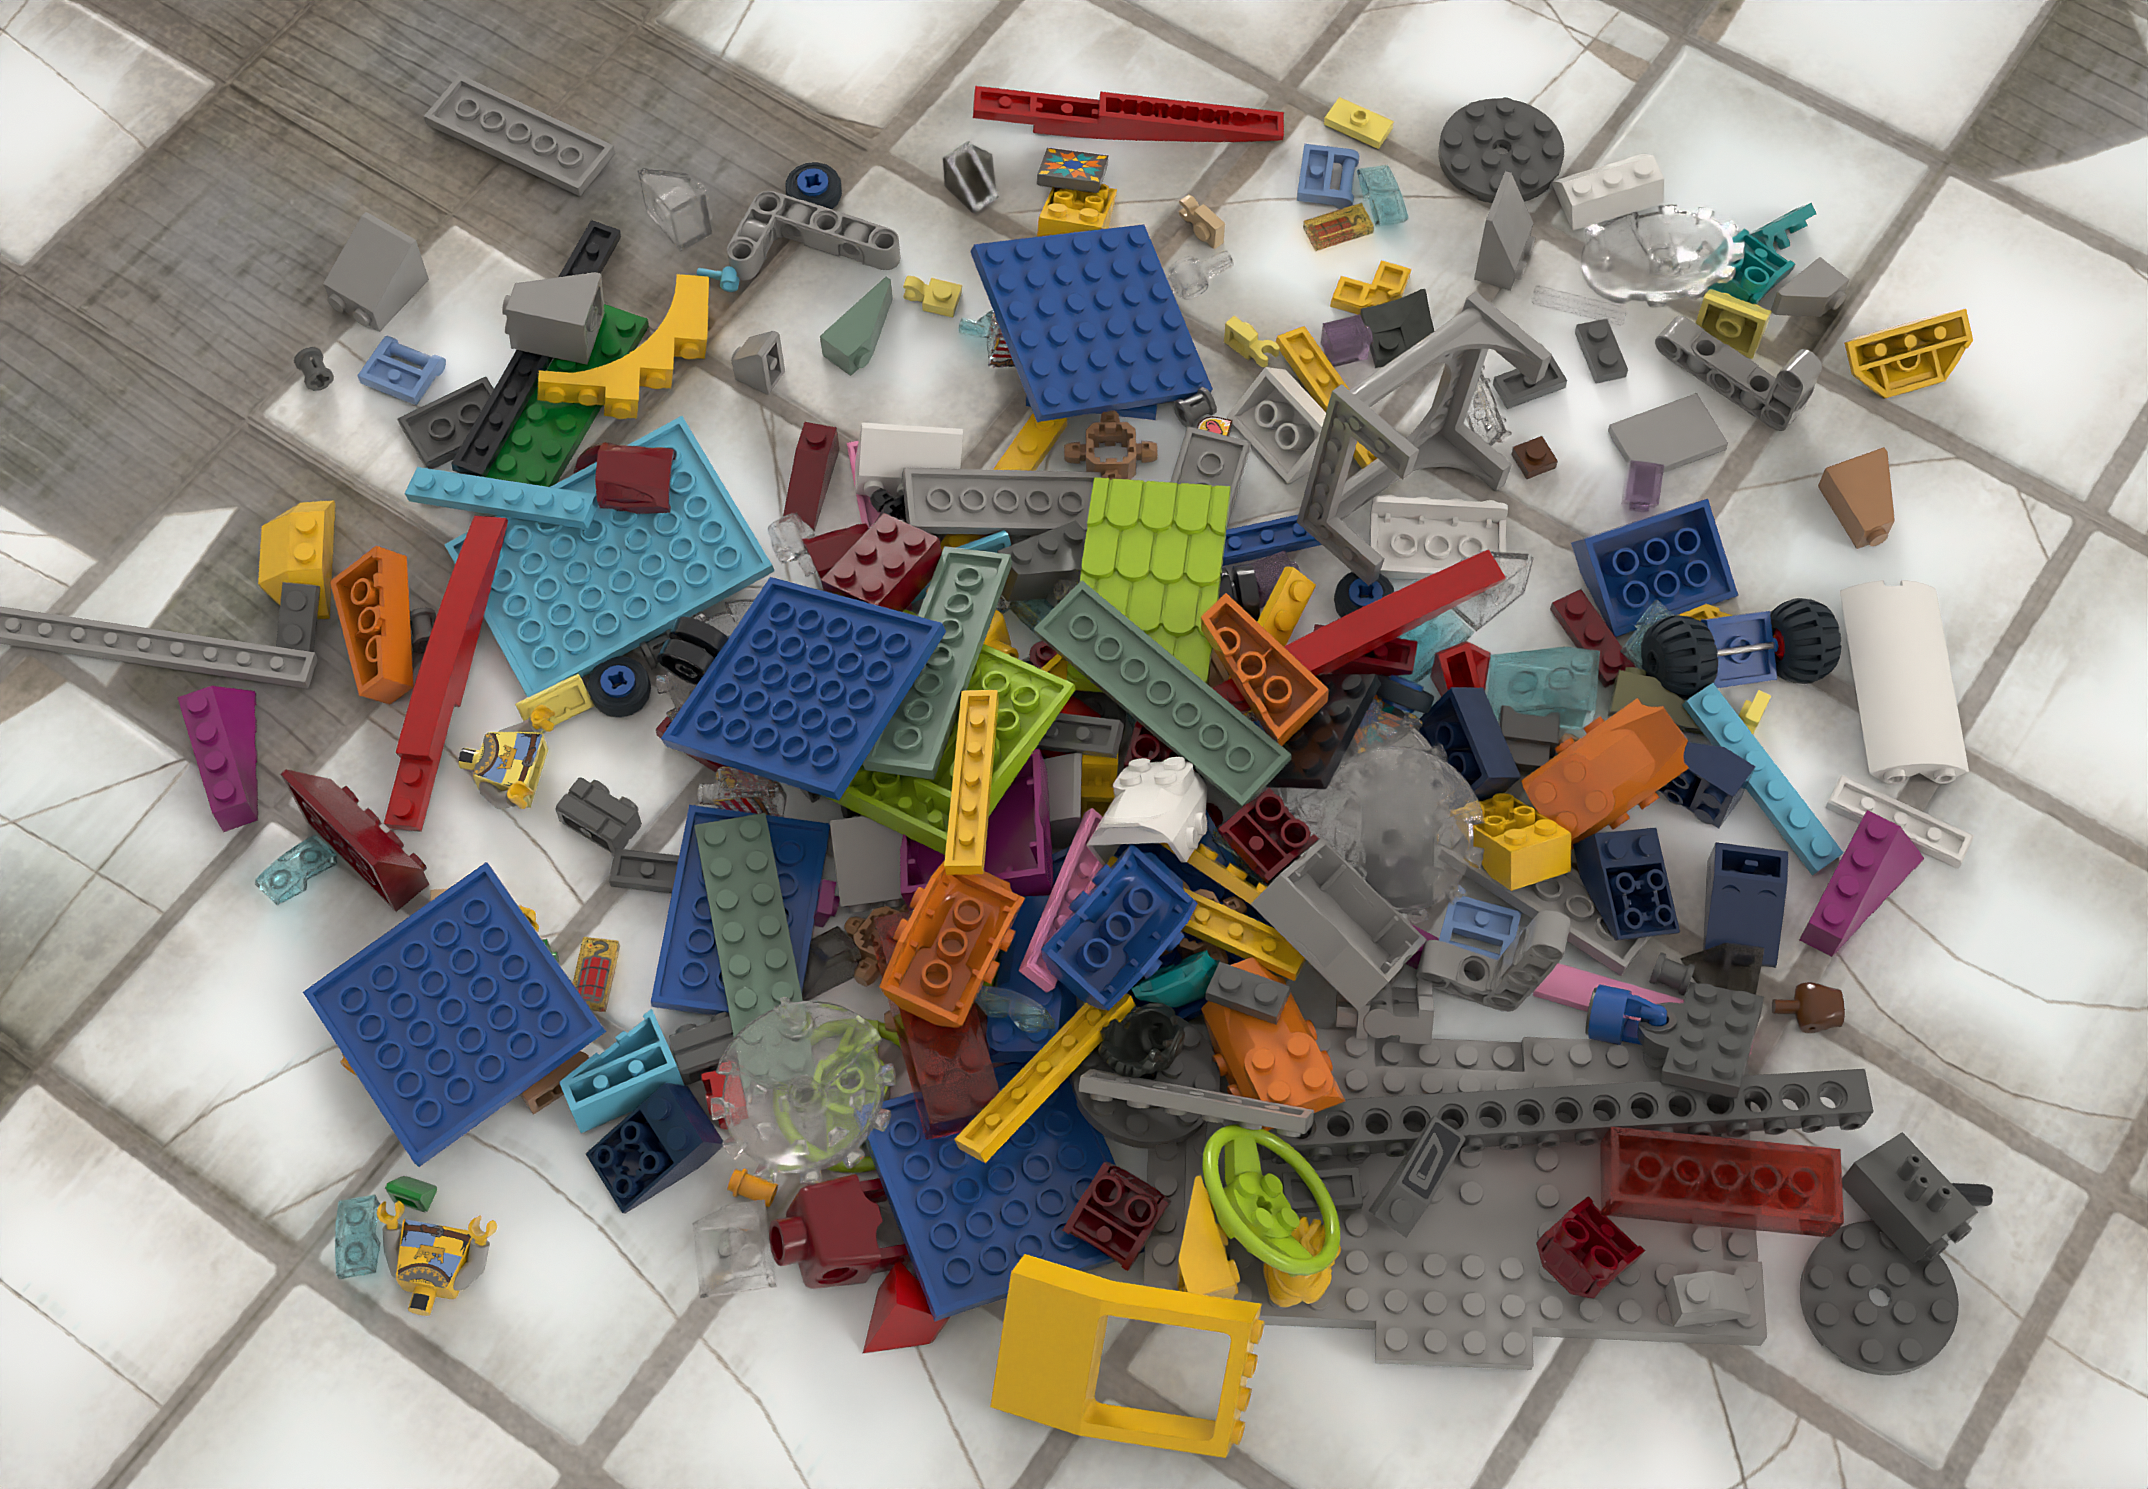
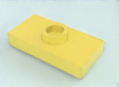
[1324,97,1394,149]
[515,674,594,733]

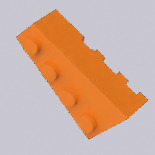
[330,545,414,705]
[1201,593,1329,746]

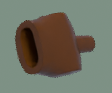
[1772,982,1845,1033]

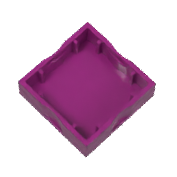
[900,749,1054,915]

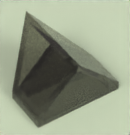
[943,141,1000,213]
[802,926,862,1003]
[1680,942,1764,995]

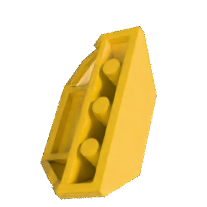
[1844,308,1973,399]
[258,500,335,619]

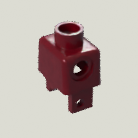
[769,1174,911,1289]

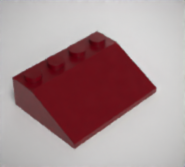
[281,769,429,912]

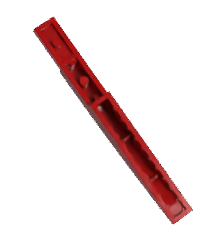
[972,86,1284,142]
[383,516,508,832]
[1212,549,1506,714]

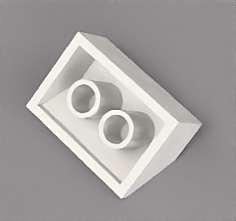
[1552,154,1664,231]
[1226,367,1326,483]
[855,422,963,497]

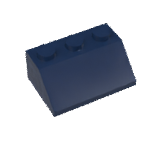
[1414,687,1521,814]

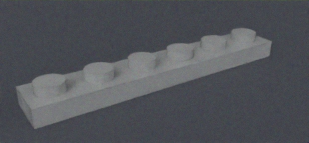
[1079,1069,1314,1137]

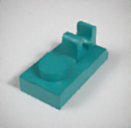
[1750,202,1817,252]

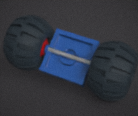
[1640,598,1842,701]

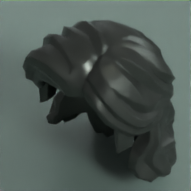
[1098,1002,1185,1078]

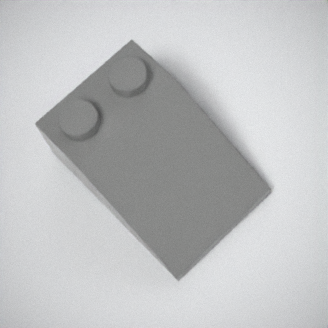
[1474,171,1536,291]

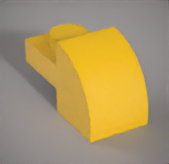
[1081,754,1118,818]

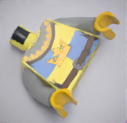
[459,705,555,809]

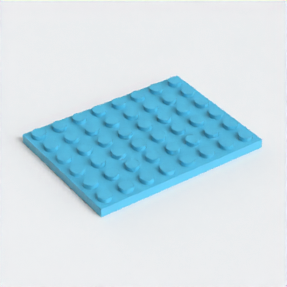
[444,416,775,697]

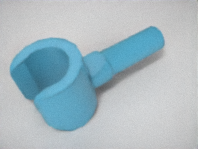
[697,266,740,292]

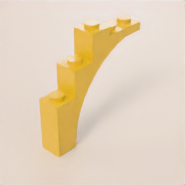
[537,274,709,419]

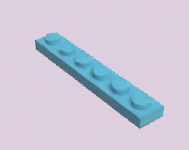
[404,467,599,530]
[1682,683,1844,876]

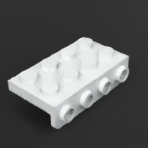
[1369,495,1508,584]

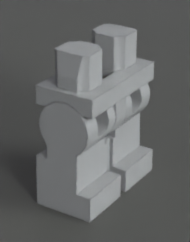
[1336,980,1434,1045]

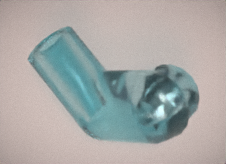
[959,310,999,338]

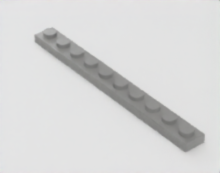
[0,607,318,689]

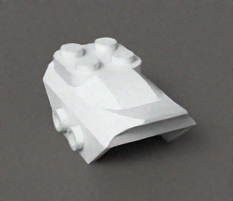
[1086,757,1207,865]

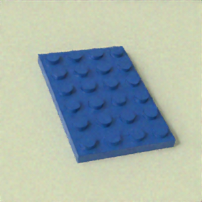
[651,805,831,1015]

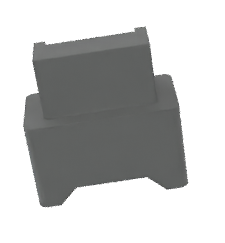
[1498,705,1561,772]

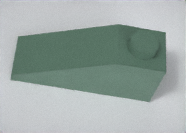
[820,276,893,376]

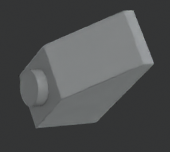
[1771,257,1849,317]
[731,331,785,395]
[1665,1270,1751,1327]

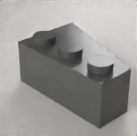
[997,520,1086,602]

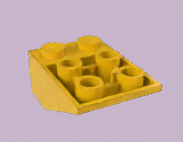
[1037,184,1117,237]
[1449,793,1571,891]
[1176,1175,1240,1299]

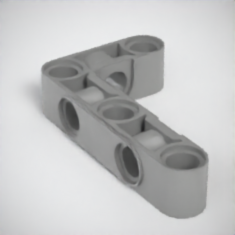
[727,191,901,281]
[1655,316,1822,431]
[1416,910,1571,1012]

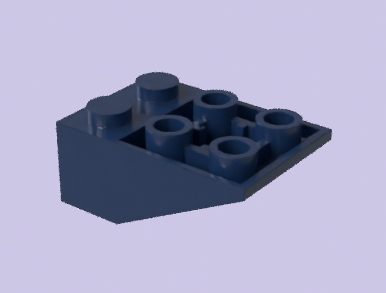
[1658,742,1756,829]
[1573,828,1680,941]
[1703,842,1788,968]
[585,1083,726,1214]

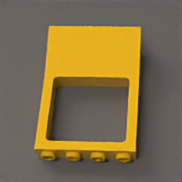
[990,1254,1265,1458]

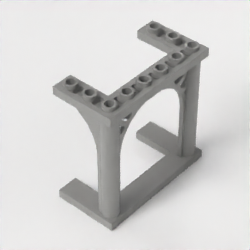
[1297,291,1552,586]

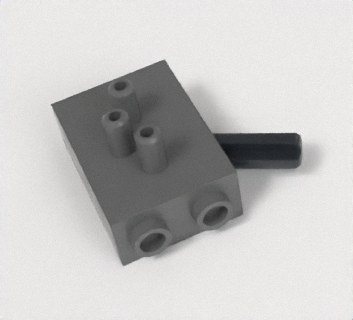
[1839,1132,1993,1264]

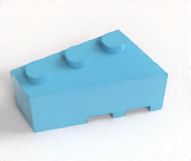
[559,1009,684,1133]

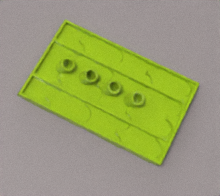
[1066,477,1231,692]

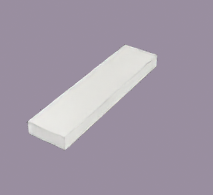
[1825,775,1974,869]

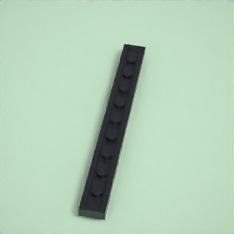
[451,220,621,477]

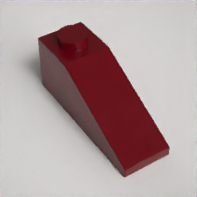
[782,422,840,532]
[1313,624,1418,676]

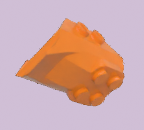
[1521,698,1689,850]
[879,861,1025,1028]
[1201,957,1345,1131]

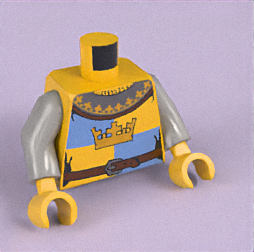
[377,1201,497,1316]

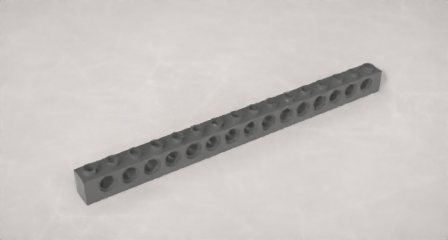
[1261,1069,1874,1164]

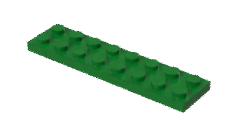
[486,304,649,516]

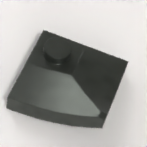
[1360,289,1434,368]

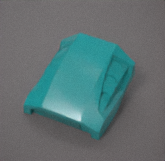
[1701,228,1796,305]
[1131,950,1221,1008]

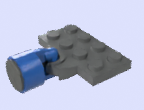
[1585,982,1764,1098]

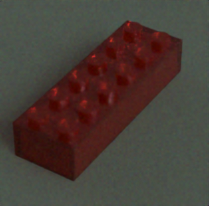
[871,910,1000,1140]
[1600,1127,1844,1238]

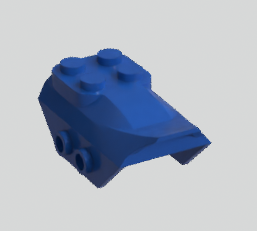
[1041,844,1198,1011]
[986,895,1077,1063]

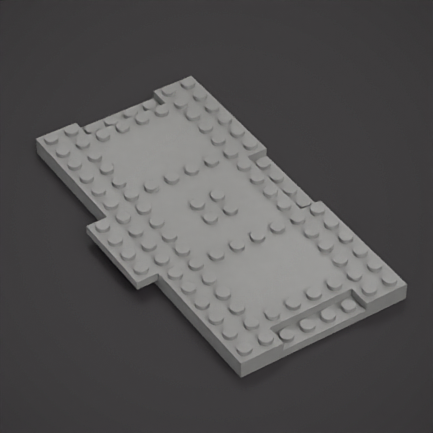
[1143,1023,1767,1370]

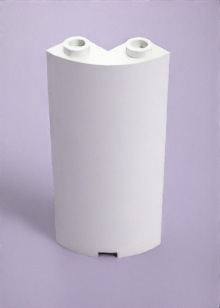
[1840,580,1969,785]

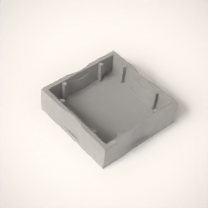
[1251,837,1426,1011]

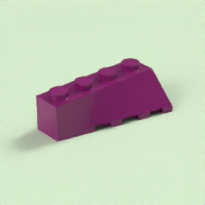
[177,686,258,832]
[1799,810,1924,957]

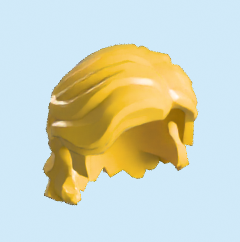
[1263,1216,1341,1307]

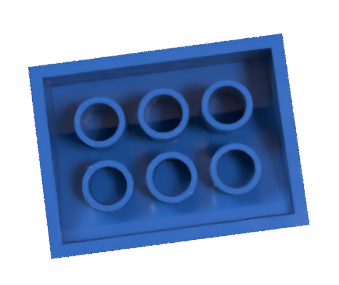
[1571,499,1739,637]

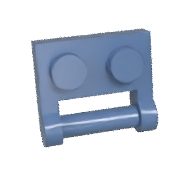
[1296,144,1360,210]
[357,336,446,406]
[1439,893,1522,960]

